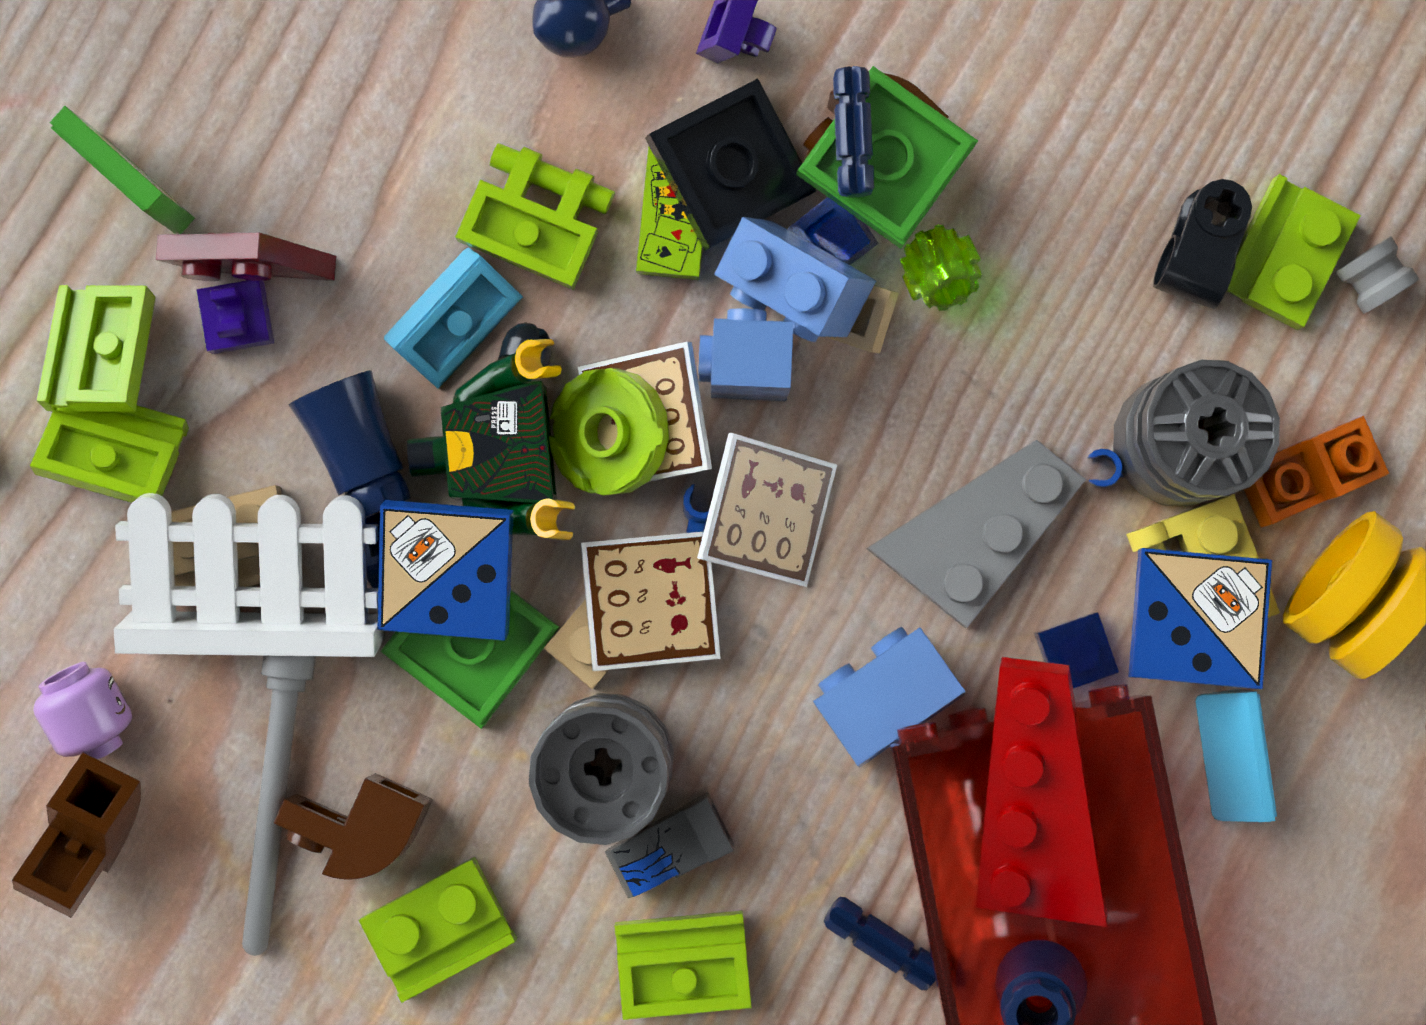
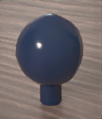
[532,0,631,58]

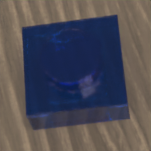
[788,197,879,265]
[1034,612,1119,689]

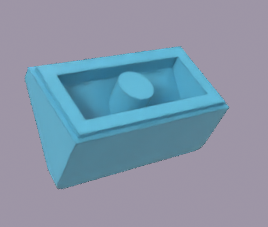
[384,248,523,389]
[1195,689,1277,822]

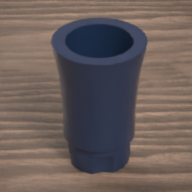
[289,370,411,518]
[995,940,1087,1025]

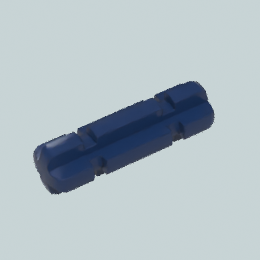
[833,66,874,198]
[824,897,943,991]

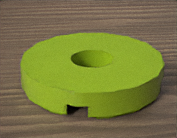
[549,368,669,496]

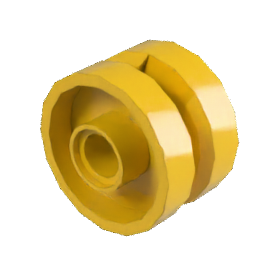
[1283,511,1426,679]

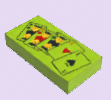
[636,146,702,280]

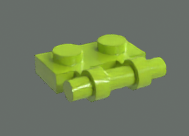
[455,143,615,290]

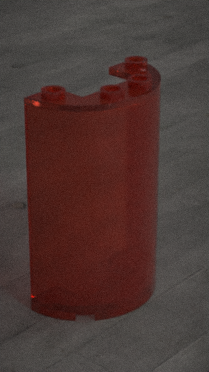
[890,684,1217,1025]

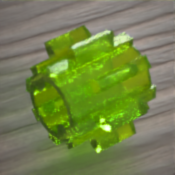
[900,225,982,311]

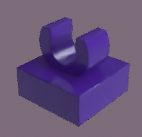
[696,0,777,64]
[196,280,274,354]

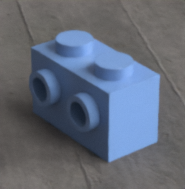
[714,217,876,342]
[698,308,794,401]
[813,627,966,768]

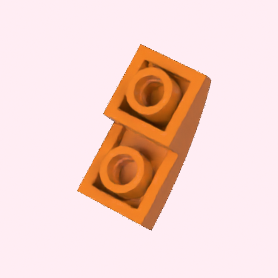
[1244,416,1389,528]

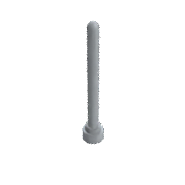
[242,656,316,956]

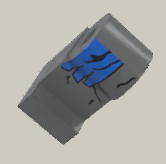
[605,793,734,898]

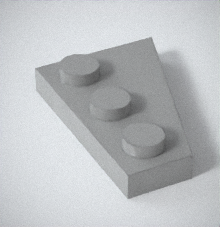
[866,440,1086,628]

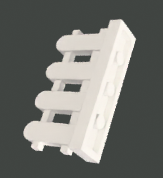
[114,493,385,657]

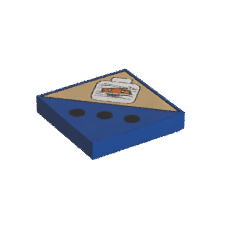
[378,500,514,641]
[1128,548,1272,689]

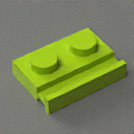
[1226,174,1361,330]
[37,285,156,412]
[30,405,189,503]
[358,857,517,1003]
[614,910,752,1020]

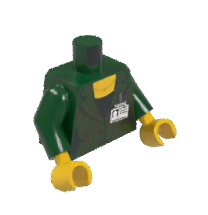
[407,339,575,540]

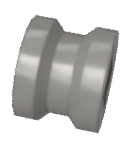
[1336,237,1419,314]

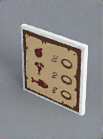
[578,342,712,482]
[697,433,837,587]
[581,532,721,671]

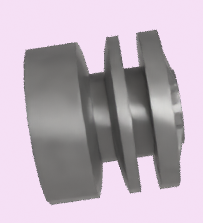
[1113,359,1280,506]
[529,693,674,845]

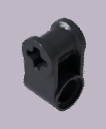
[1153,179,1252,309]

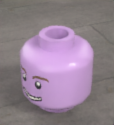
[33,662,132,760]

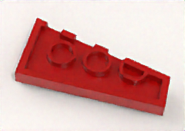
[975,657,1108,927]

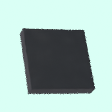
[645,78,817,251]

